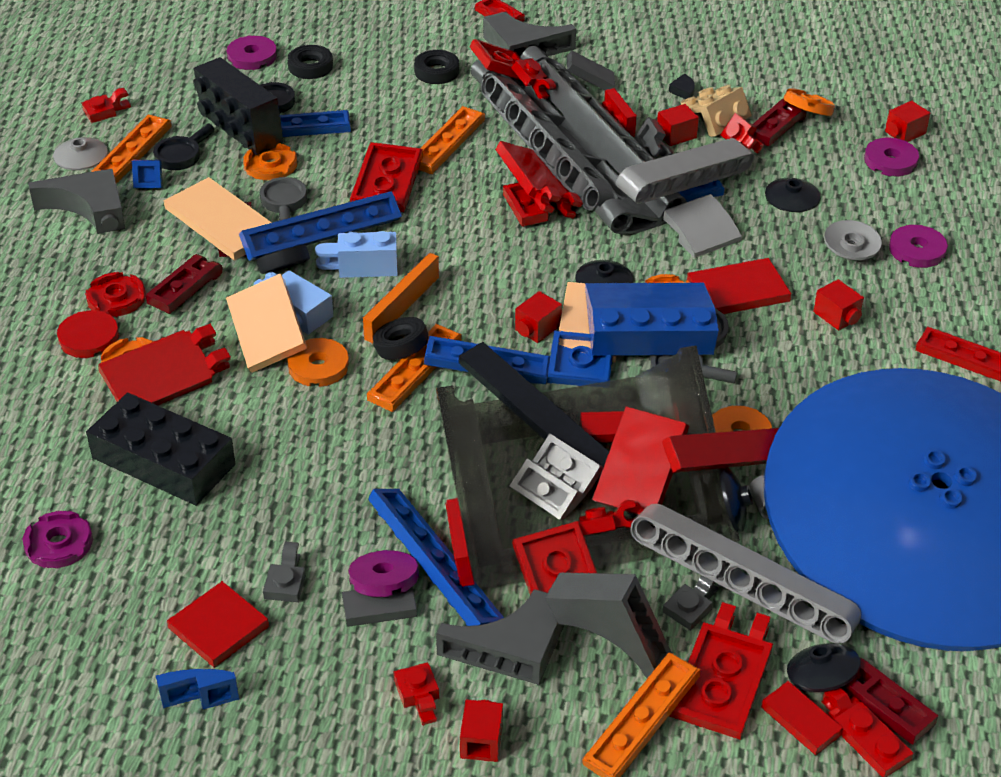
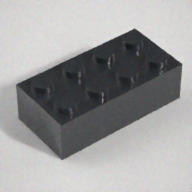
[193,57,284,155]
[86,392,236,506]

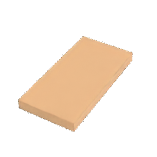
[164,177,272,261]

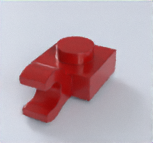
[511,58,556,99]
[81,88,131,123]
[720,113,764,154]
[579,500,636,535]
[393,662,440,725]

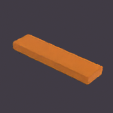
[419,106,485,174]
[91,114,172,184]
[363,253,439,343]
[367,324,462,412]
[582,652,700,777]

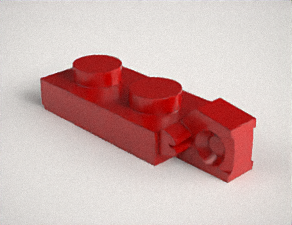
[821,688,914,777]

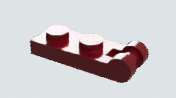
[752,99,807,147]
[146,254,223,314]
[841,657,939,745]

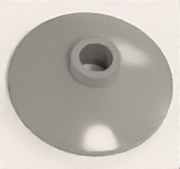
[53,137,108,170]
[824,220,882,260]

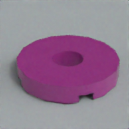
[226,36,277,70]
[864,137,919,177]
[889,225,948,268]
[22,511,93,568]
[348,550,419,597]

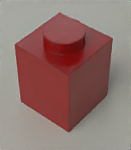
[885,100,930,142]
[657,104,699,146]
[813,279,864,331]
[515,291,562,343]
[460,699,503,762]

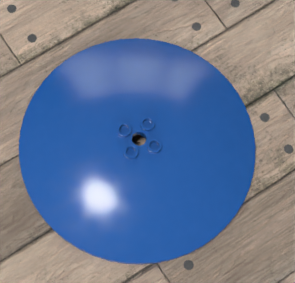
[764,368,1001,651]

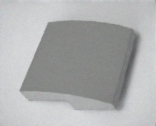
[663,194,742,258]
[510,434,604,521]

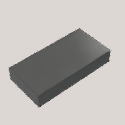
[567,50,615,90]
[342,587,417,627]

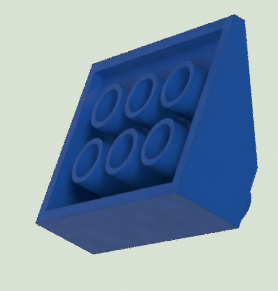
[585,283,719,356]

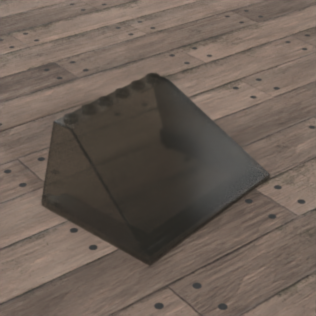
[436,345,740,589]

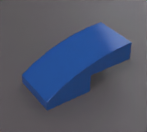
[156,669,239,710]

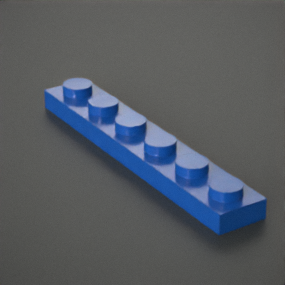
[239,191,402,261]
[368,489,504,626]

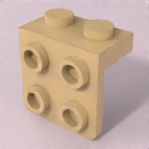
[680,85,752,137]

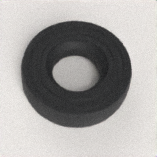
[287,45,333,79]
[414,50,459,84]
[257,245,310,274]
[373,317,429,360]

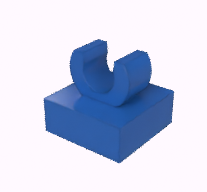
[132,160,163,188]

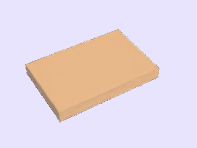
[226,273,307,373]
[559,282,617,362]

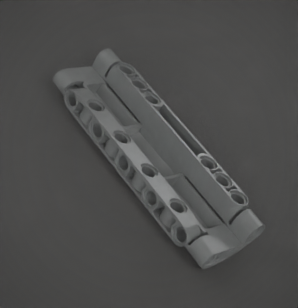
[471,46,687,234]

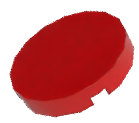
[85,272,146,317]
[57,310,119,358]

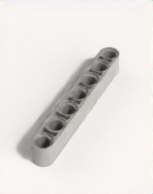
[616,138,755,204]
[630,503,861,644]

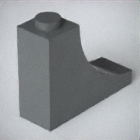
[483,11,576,57]
[28,169,125,234]
[545,573,672,678]
[436,589,564,685]

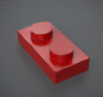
[602,88,637,137]
[503,182,548,227]

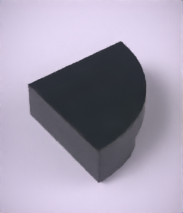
[669,74,695,99]

